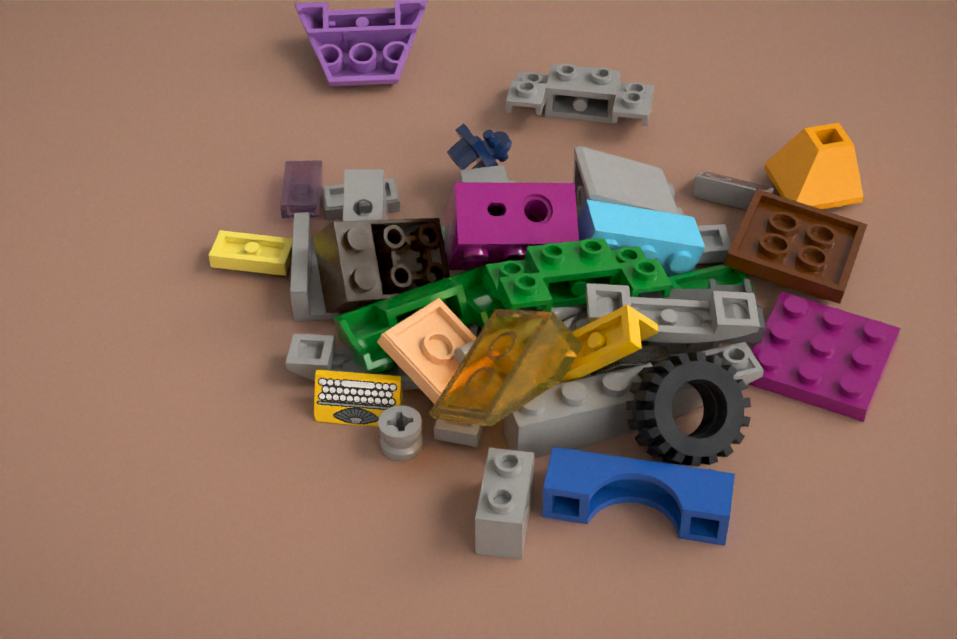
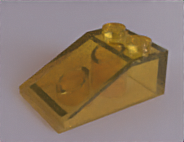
[429,309,583,427]

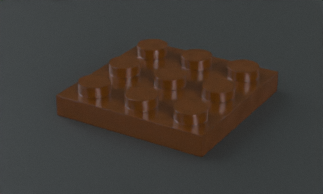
[724,189,868,304]

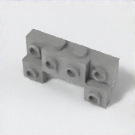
[506,64,655,126]

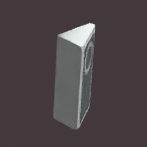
[693,171,775,210]

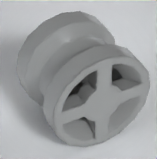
[378,405,423,461]

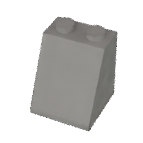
[573,146,683,219]

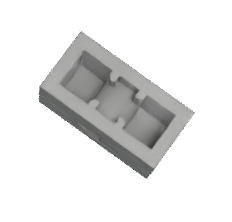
[475,448,534,559]

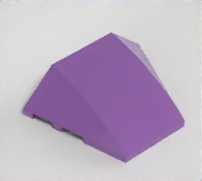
[294,0,428,86]

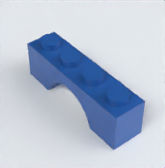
[542,447,735,546]

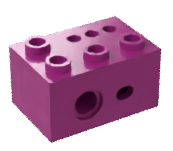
[444,182,579,270]

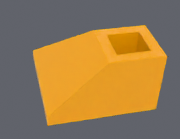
[764,122,863,209]

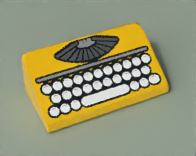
[314,370,403,427]

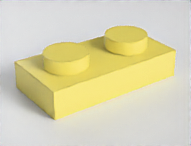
[208,230,293,276]

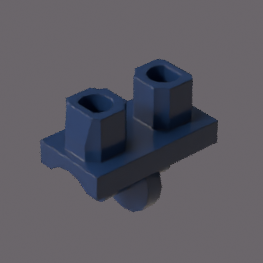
[447,123,512,170]

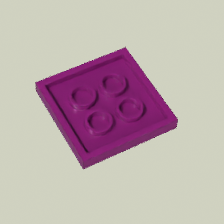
[749,292,901,422]

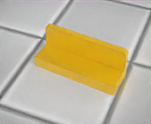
[527,305,659,390]

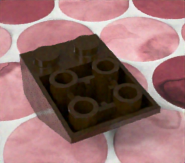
[313,218,450,313]

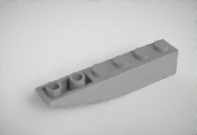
[502,342,764,458]

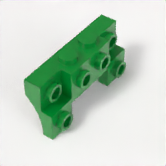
[483,238,672,317]
[333,265,522,372]

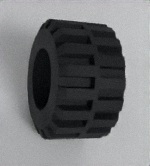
[626,352,751,466]

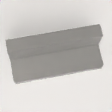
[290,212,342,321]

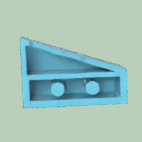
[577,199,705,277]

